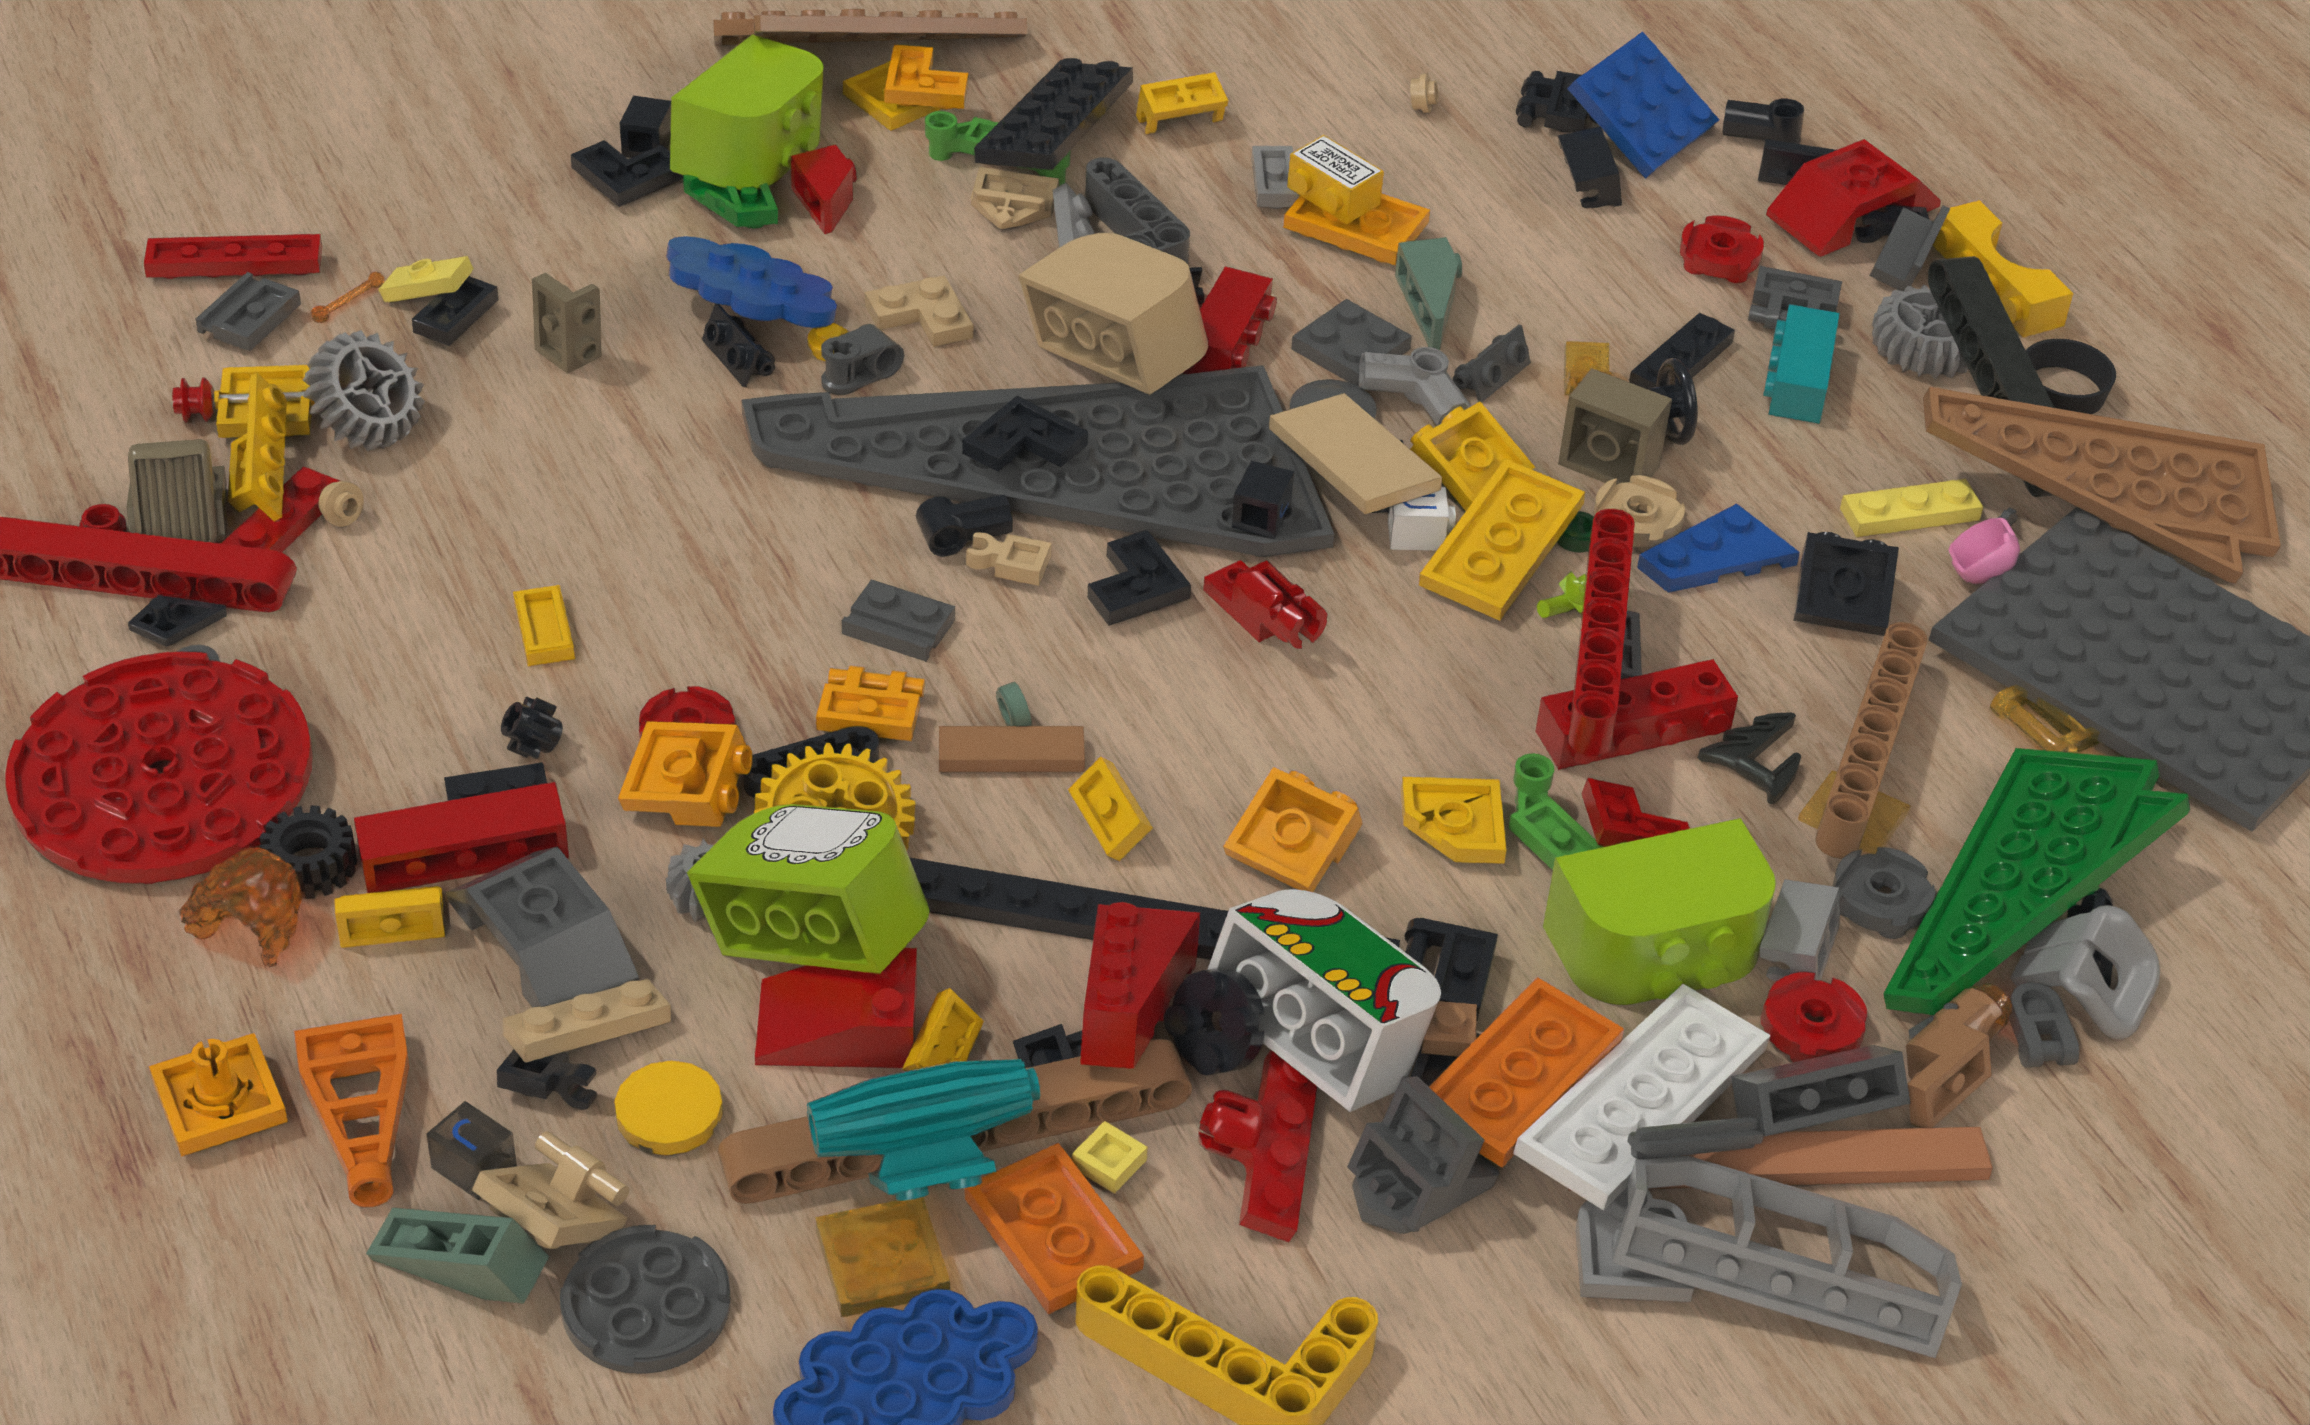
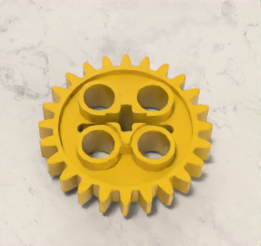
[754,743,916,850]

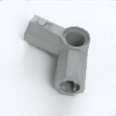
[1358,347,1471,426]

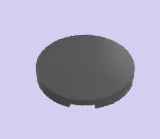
[560,1225,731,1374]

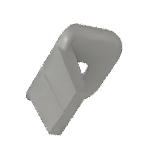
[2010,905,2160,1039]

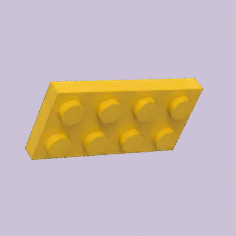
[1419,459,1585,621]

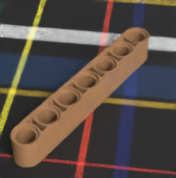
[1815,622,1928,859]

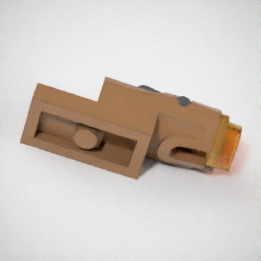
[1906,983,2012,1128]

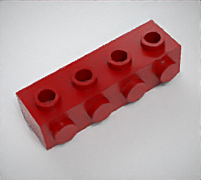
[1535,659,1738,770]

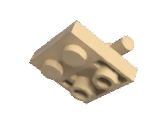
[472,1131,630,1249]

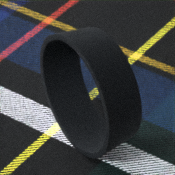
[2026,339,2116,414]

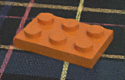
[965,1143,1144,1315]

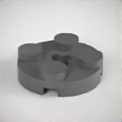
[1832,847,1935,939]

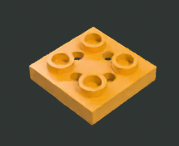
[149,1033,288,1157]

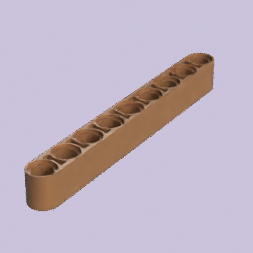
[717,1039,1193,1204]

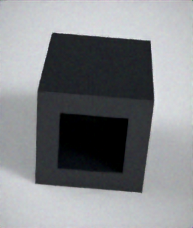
[619,95,671,158]
[1232,460,1294,539]

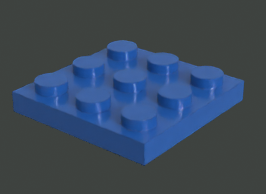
[1567,31,1719,179]

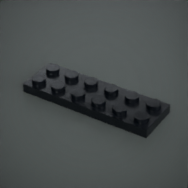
[974,58,1133,170]

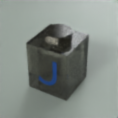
[426,1101,517,1200]

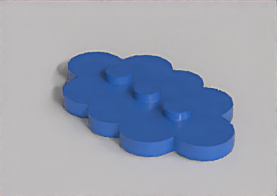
[666,236,837,328]
[773,1289,1038,1425]

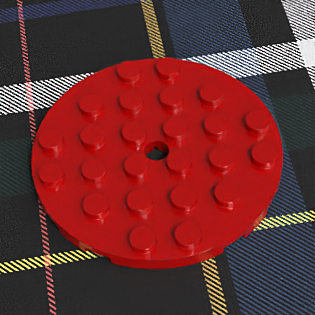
[5,651,313,884]

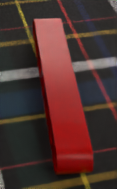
[1568,509,1635,756]
[0,517,297,612]

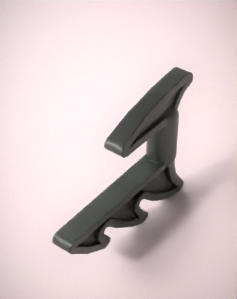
[1698,712,1801,804]

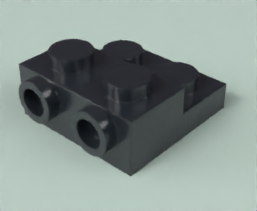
[1793,532,1899,636]

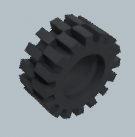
[260,805,357,899]

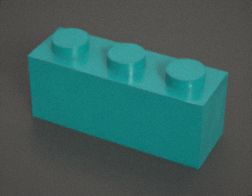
[1763,304,1840,424]

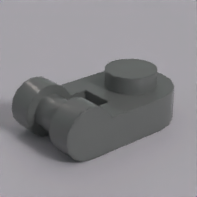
[2007,982,2079,1068]

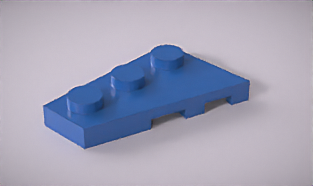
[1637,504,1800,593]

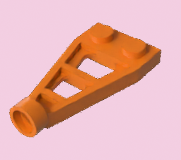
[294,1013,410,1207]

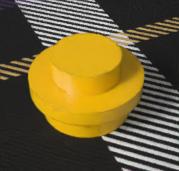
[807,323,849,361]

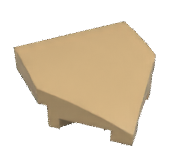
[970,167,1059,229]

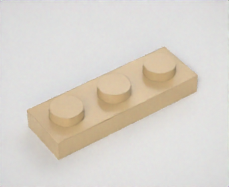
[503,979,671,1063]

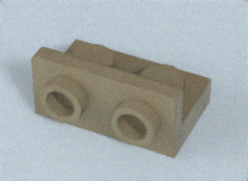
[532,272,602,374]

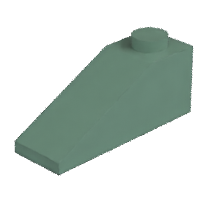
[1395,237,1462,350]
[366,1208,549,1304]

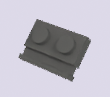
[195,272,301,351]
[841,579,955,662]

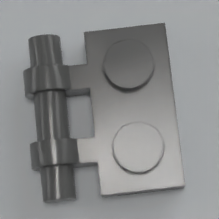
[1748,266,1842,330]

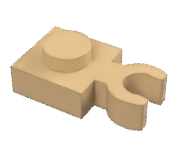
[966,532,1052,586]

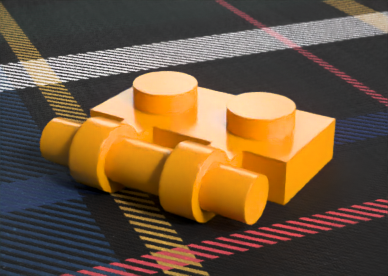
[816,665,925,741]

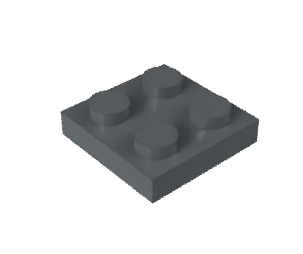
[1291,299,1412,386]

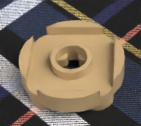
[1593,475,1685,552]

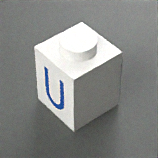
[1388,487,1456,551]

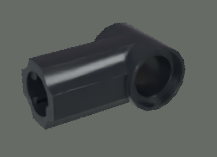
[1722,98,1804,144]
[915,495,1013,557]

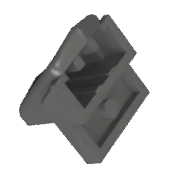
[1347,1076,1499,1234]

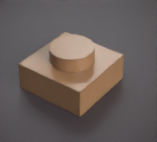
[1421,1001,1477,1056]

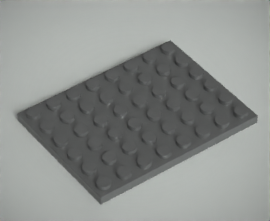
[1929,507,2310,832]

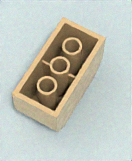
[1018,233,1208,395]

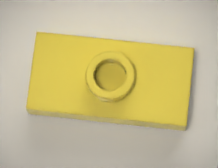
[378,256,474,303]

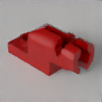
[1203,560,1328,649]

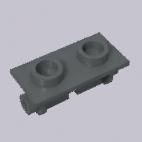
[1453,324,1531,403]

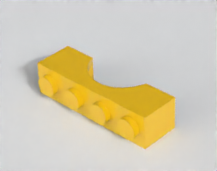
[1933,200,2074,338]

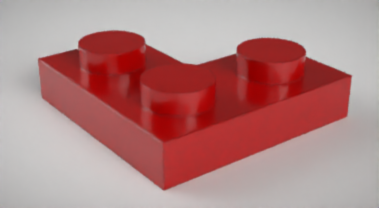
[1581,778,1690,847]

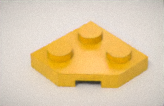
[1401,777,1507,864]

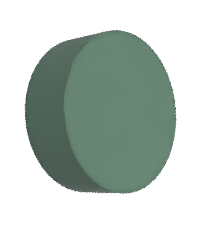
[996,682,1032,727]

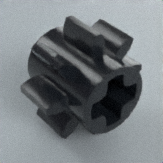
[501,696,563,759]

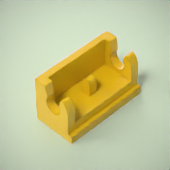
[1136,72,1229,134]

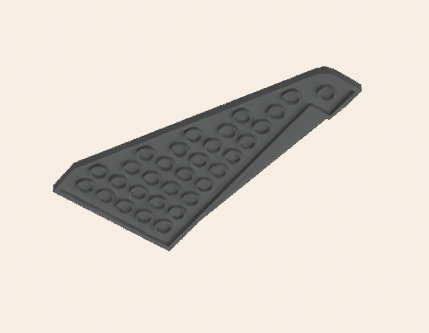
[741,365,1334,557]

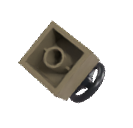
[1558,358,1698,485]

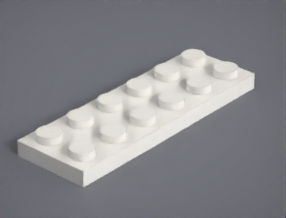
[1513,984,1771,1211]

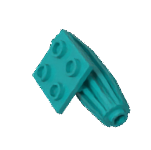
[807,1059,1040,1201]

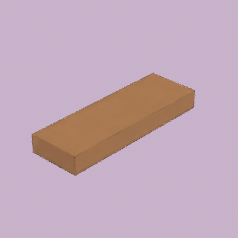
[939,726,1085,772]

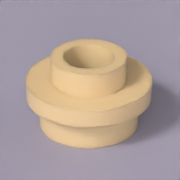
[1410,73,1439,113]
[319,481,364,527]

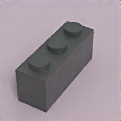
[1731,1045,1911,1136]

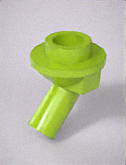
[1537,571,1586,618]

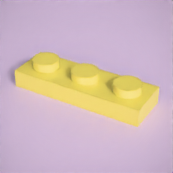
[1840,479,1983,537]

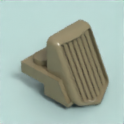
[127,439,227,543]

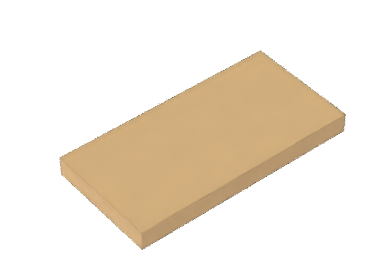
[1269,393,1442,514]

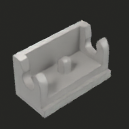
[1760,879,1840,981]

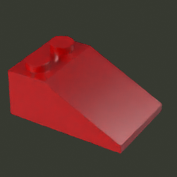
[755,948,917,1068]

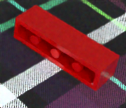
[354,782,569,893]

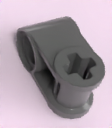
[821,324,905,395]

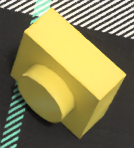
[1072,1121,1148,1194]

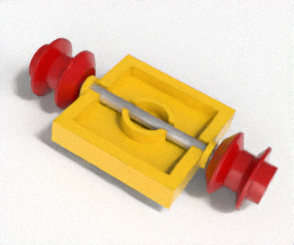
[172,365,315,438]

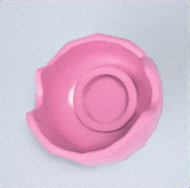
[1948,518,2020,584]

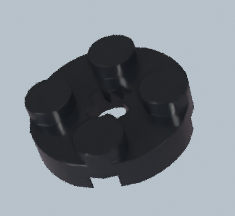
[1164,968,1265,1076]

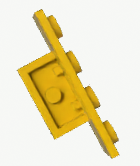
[228,372,287,522]

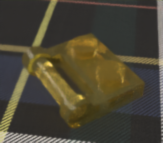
[1990,684,2101,753]

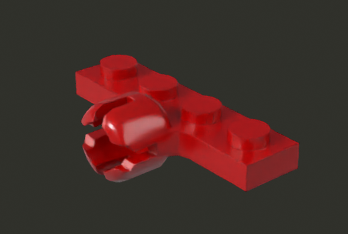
[1198,1049,1317,1242]

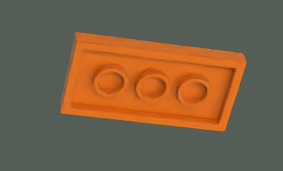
[1429,977,1624,1168]

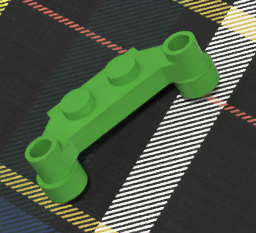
[925,111,1071,186]
[1509,753,1626,870]

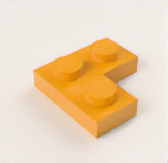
[884,44,968,110]

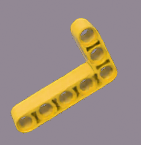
[1075,1265,1378,1425]

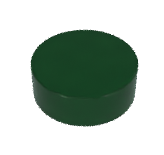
[1557,511,1594,553]

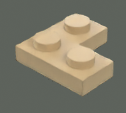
[865,275,974,347]

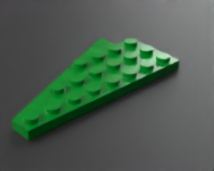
[1883,748,2190,1015]

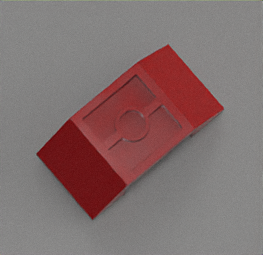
[1766,139,1941,257]

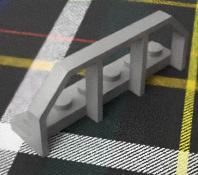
[1612,1156,1962,1358]

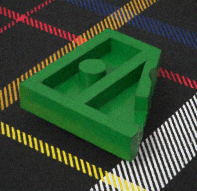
[683,174,778,229]

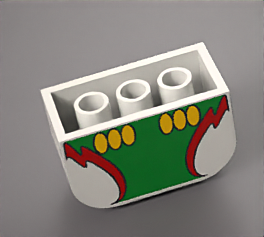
[1207,889,1441,1112]

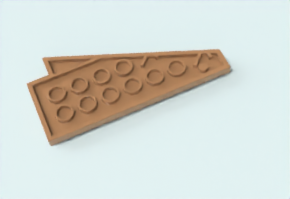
[713,9,1027,46]
[1923,387,2281,583]

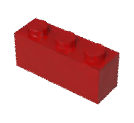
[1183,266,1277,374]

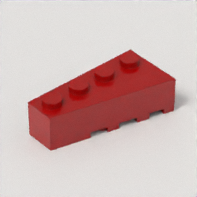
[1080,902,1200,1069]

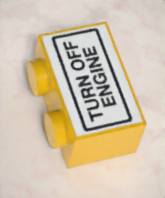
[1287,135,1384,224]

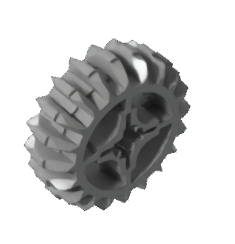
[1872,284,1968,379]
[303,330,425,451]

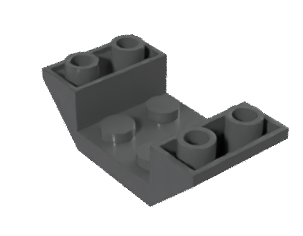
[446,847,639,1008]

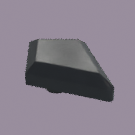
[128,595,227,647]

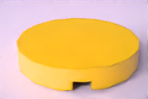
[614,1060,723,1155]

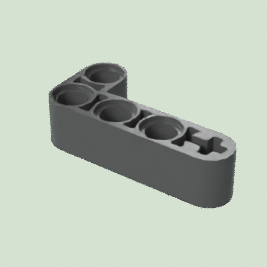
[1085,157,1190,264]

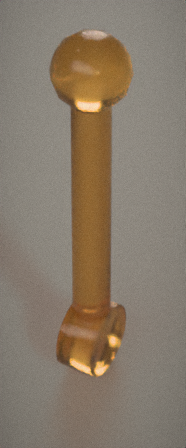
[311,271,385,323]

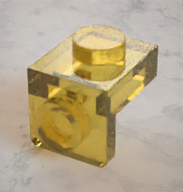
[1564,341,1613,395]

